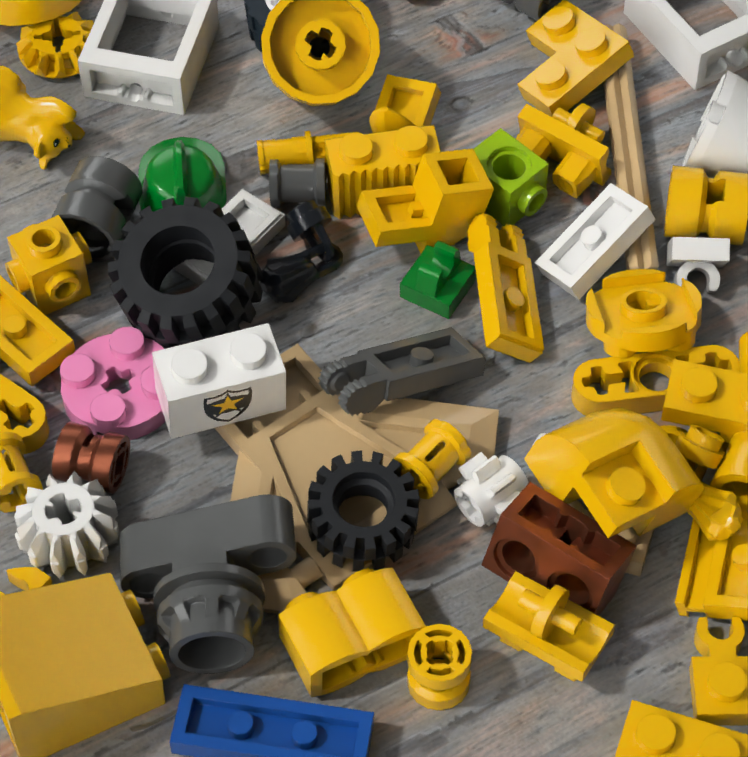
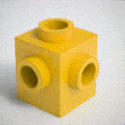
[5,215,92,315]

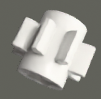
[454,452,529,527]

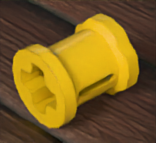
[391,419,471,499]
[0,432,43,513]

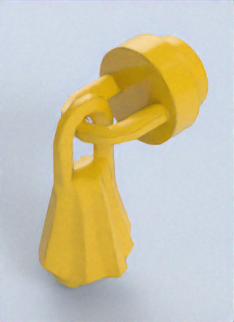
[675,424,743,541]

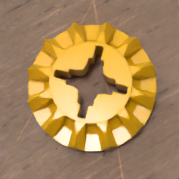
[16,11,94,78]

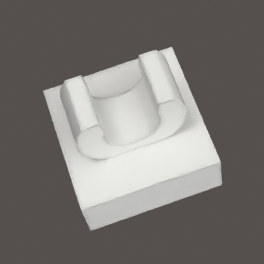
[666,237,730,293]

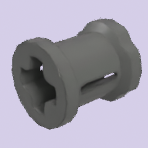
[269,158,326,208]

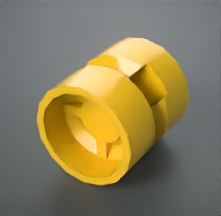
[664,165,748,246]

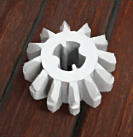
[14,471,120,579]

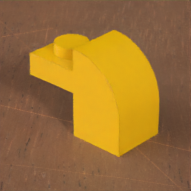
[357,148,494,254]

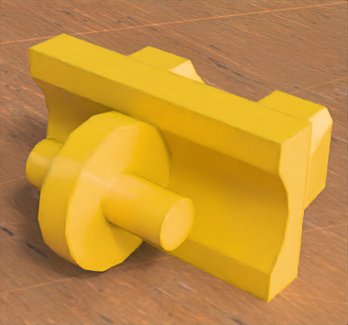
[516,103,612,198]
[483,571,615,682]

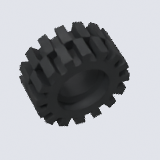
[307,450,420,571]

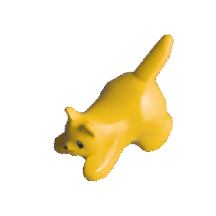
[0,66,85,170]

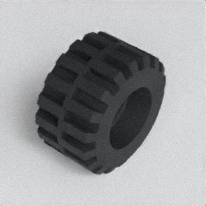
[108,197,263,349]

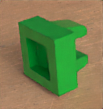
[400,240,476,319]

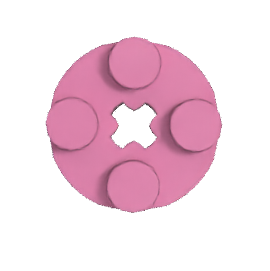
[60,327,165,440]

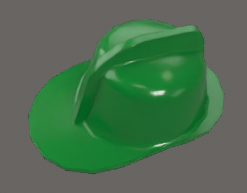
[138,137,227,212]

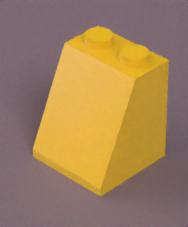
[0,572,171,757]

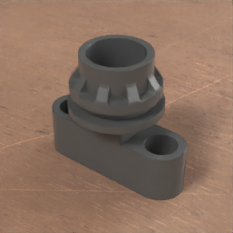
[119,494,296,674]

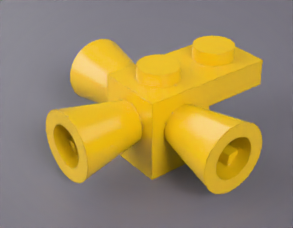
[661,332,748,502]

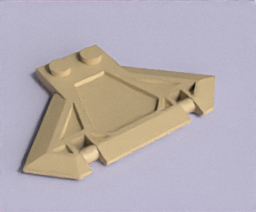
[215,344,499,614]

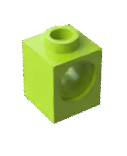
[474,128,549,226]

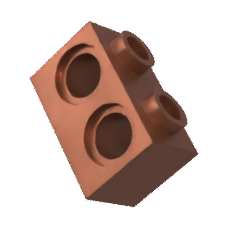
[481,482,637,616]

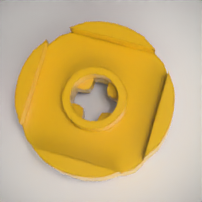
[586,269,702,358]

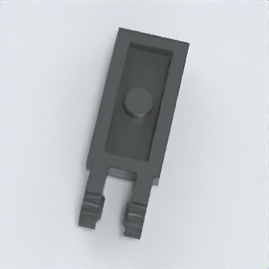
[318,327,486,416]

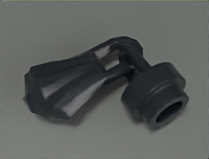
[260,199,343,303]

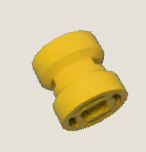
[407,624,472,711]

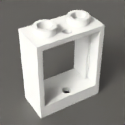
[78,0,219,115]
[623,0,748,91]

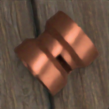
[52,421,130,494]

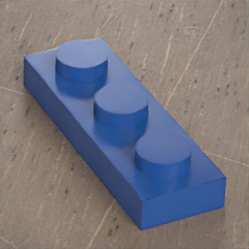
[169,684,374,757]

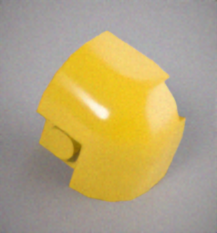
[524,408,705,538]

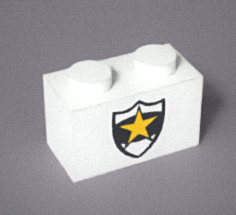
[152,323,286,439]

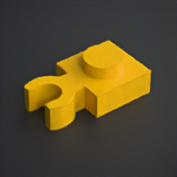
[689,617,748,726]

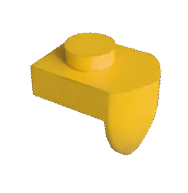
[369,74,441,133]

